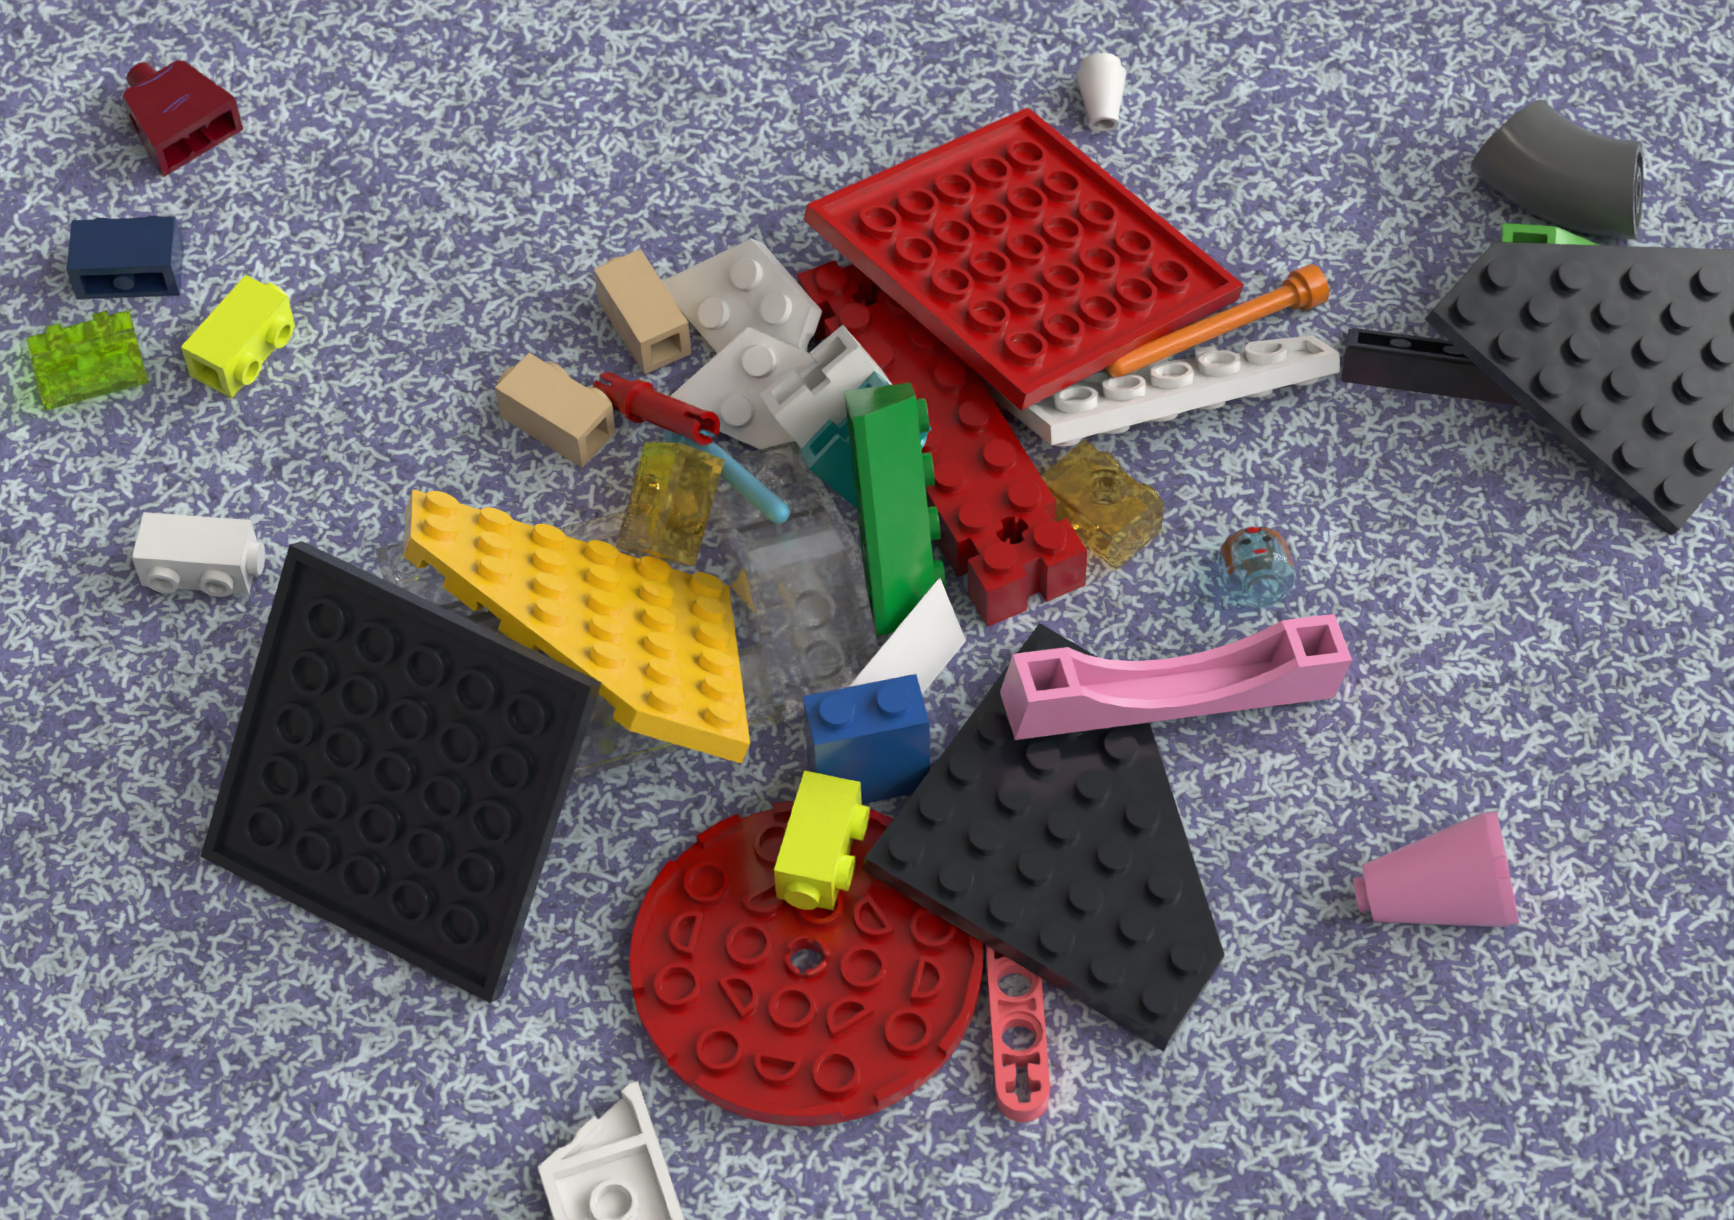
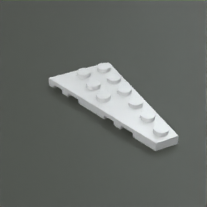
[981,335,1340,446]

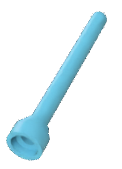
[664,429,790,524]

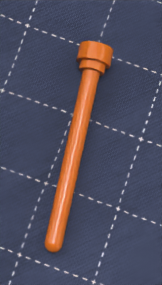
[1107,264,1329,378]

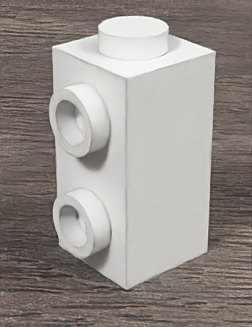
[132,512,265,597]

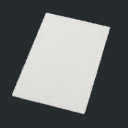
[850,578,966,694]

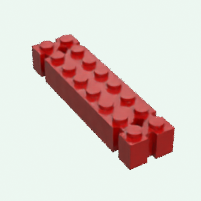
[797,260,1087,627]

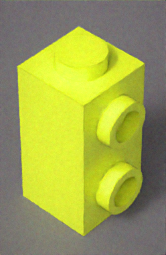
[181,275,295,398]
[774,770,870,910]

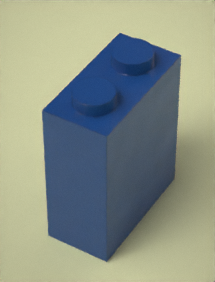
[803,674,930,804]

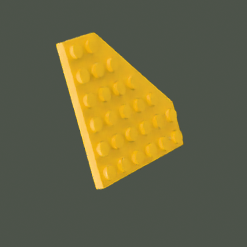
[403,489,750,764]

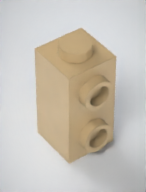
[594,249,692,375]
[495,353,616,468]

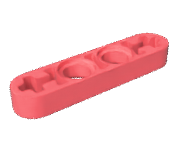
[985,944,1050,1123]

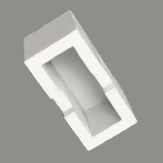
[759,325,893,448]

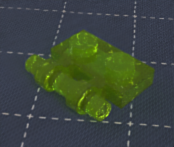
[26,310,149,411]

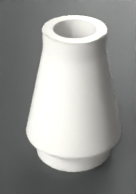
[1076,53,1126,131]

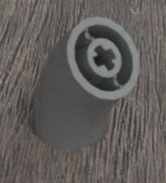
[1471,100,1644,240]

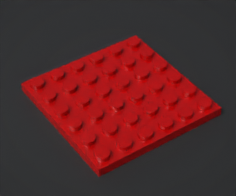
[803,107,1244,411]

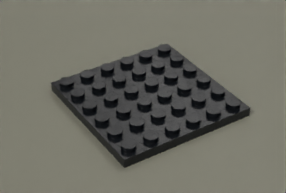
[201,541,602,1003]

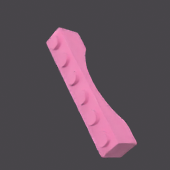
[1000,614,1352,740]

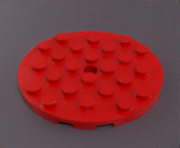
[629,800,983,1126]

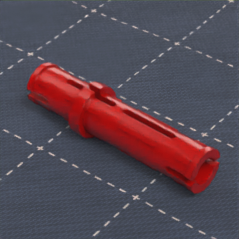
[593,372,720,445]

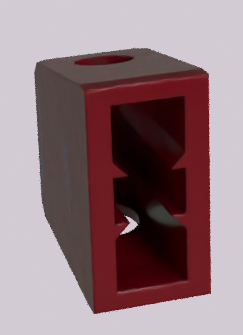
[122,60,244,178]

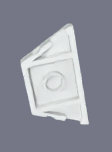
[663,239,822,354]
[670,327,816,475]
[538,1081,685,1220]

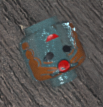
[1218,526,1296,608]

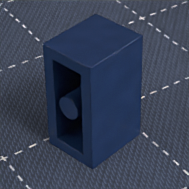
[66,215,184,300]

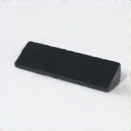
[1341,327,1522,406]

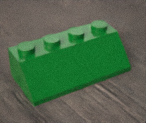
[844,383,946,636]

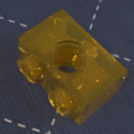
[1041,439,1164,571]
[615,442,725,566]

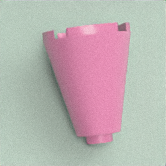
[1353,811,1519,927]

